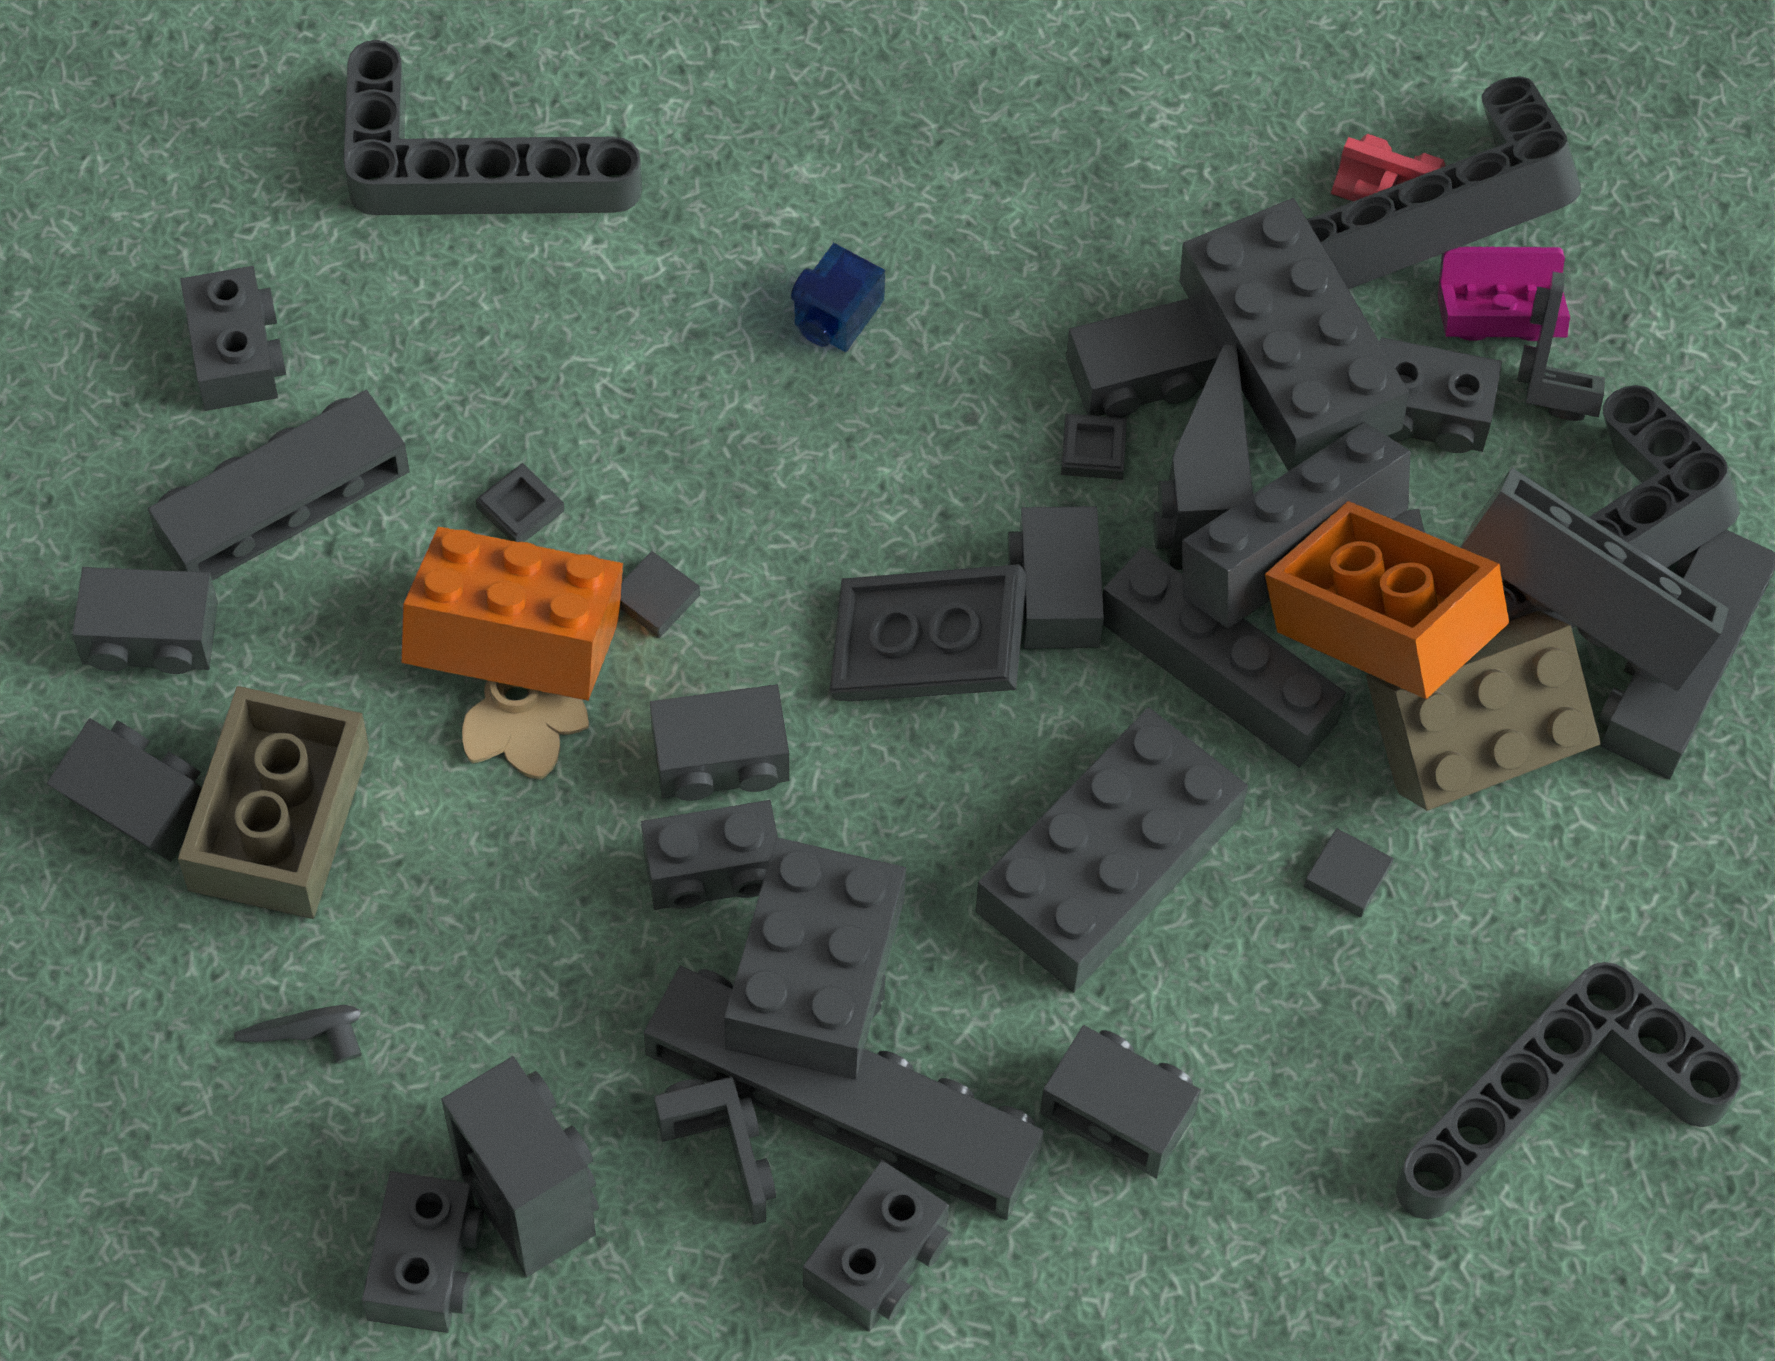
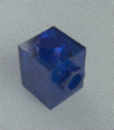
[791,242,885,352]

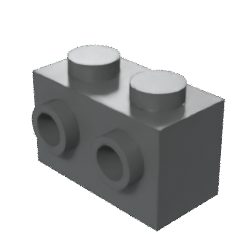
[180,266,286,411]
[1379,337,1502,453]
[1008,506,1104,649]
[72,567,218,674]
[650,684,789,801]
[46,718,202,862]
[641,800,778,910]
[1040,1025,1201,1179]
[803,1160,952,1332]
[362,1171,484,1333]

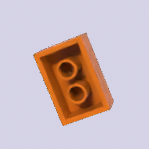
[1265,501,1509,699]
[401,526,623,701]

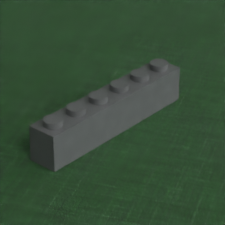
[644,965,1044,1220]

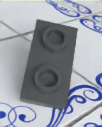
[1517,271,1605,421]
[654,1077,776,1225]

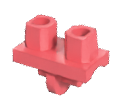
[1331,134,1445,201]

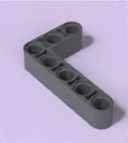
[344,40,642,215]
[1307,76,1581,289]
[1502,385,1740,628]
[1396,962,1741,1220]

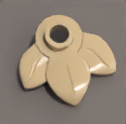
[462,680,589,779]

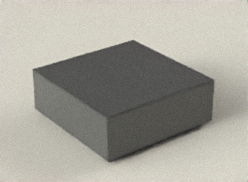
[1061,413,1127,480]
[475,463,564,542]
[620,551,700,638]
[1304,828,1394,917]

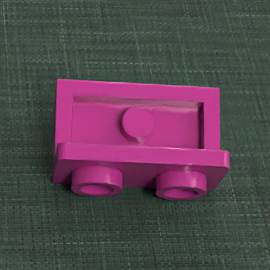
[1438,247,1570,341]

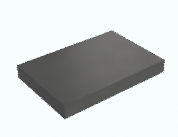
[829,564,1027,702]

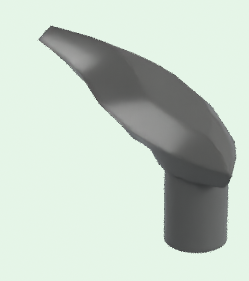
[234,1005,362,1064]

